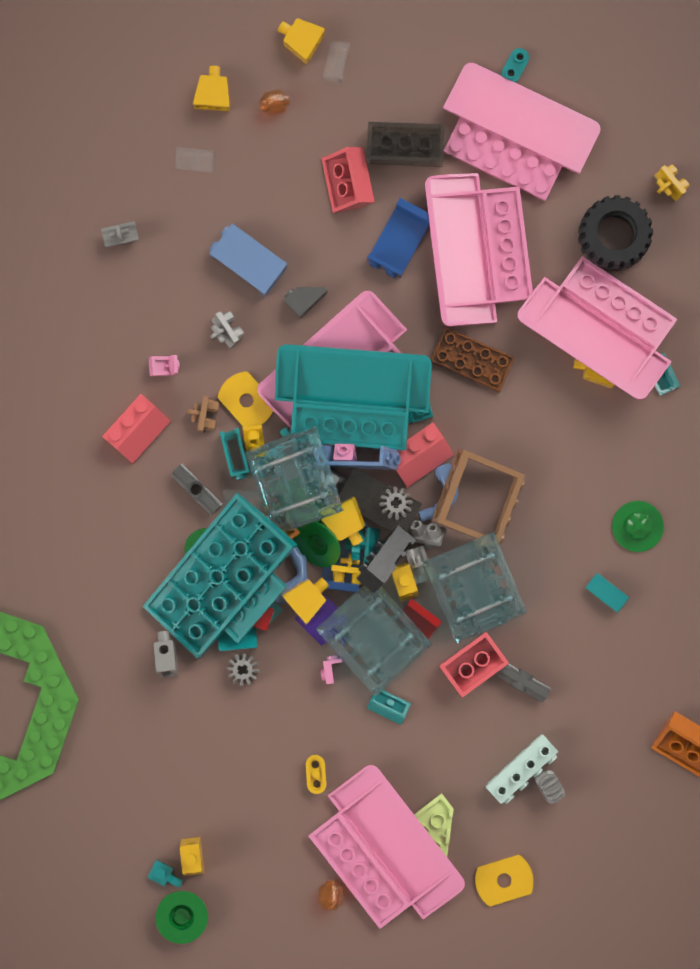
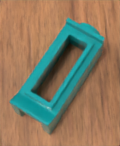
[219,428,250,480]

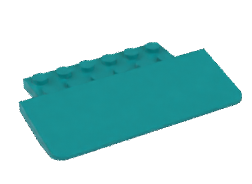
[275,344,432,451]

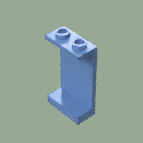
[209,223,288,297]
[319,445,401,470]

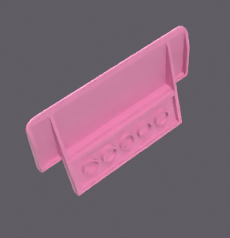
[443,63,600,201]
[425,173,533,327]
[517,256,677,400]
[257,291,408,447]
[308,765,465,929]

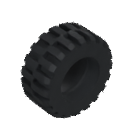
[578,195,653,271]

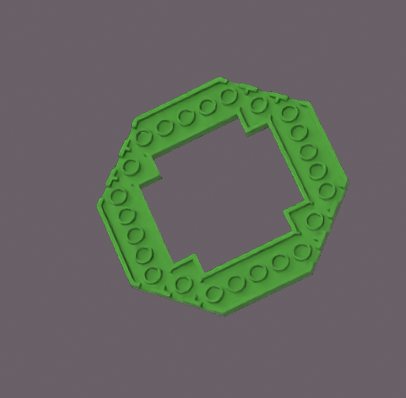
[0,612,79,800]

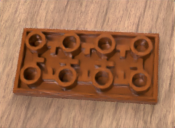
[431,327,515,392]

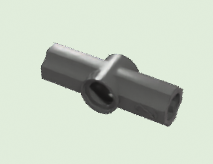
[171,464,223,516]
[495,663,551,702]

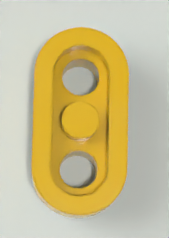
[306,755,326,794]

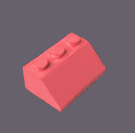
[321,147,375,213]
[102,394,171,464]
[395,422,454,488]
[438,632,509,698]

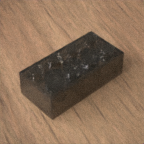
[367,122,444,167]
[336,468,422,532]

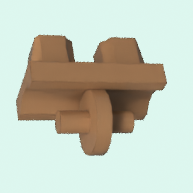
[187,396,220,433]

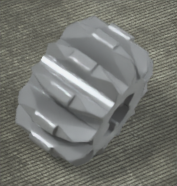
[379,487,413,520]
[227,653,260,686]
[535,770,565,804]

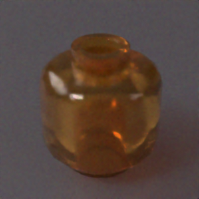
[260,89,289,116]
[318,881,344,910]

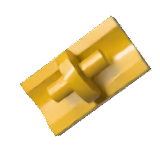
[654,164,689,201]
[243,424,266,460]
[331,553,362,585]

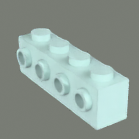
[485,734,558,804]

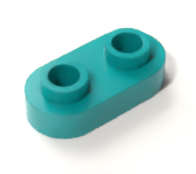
[501,48,529,83]

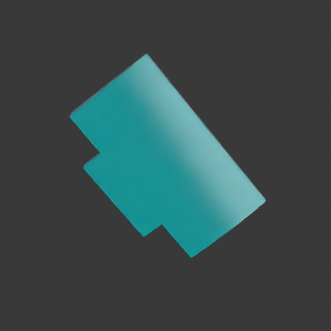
[143,493,298,659]

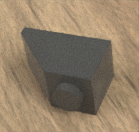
[284,287,327,319]

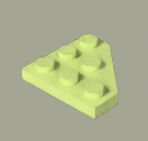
[414,793,454,856]

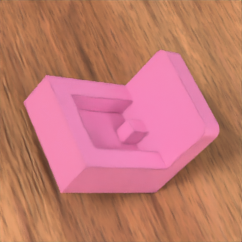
[149,355,180,376]
[333,444,357,461]
[320,655,343,684]

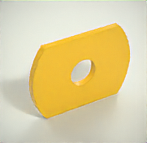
[218,371,273,427]
[475,854,533,907]

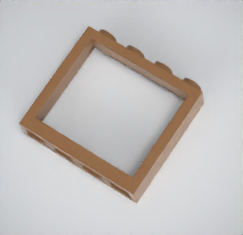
[431,449,525,547]

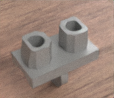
[101,221,139,248]
[210,311,244,348]
[410,520,447,549]
[405,546,434,584]

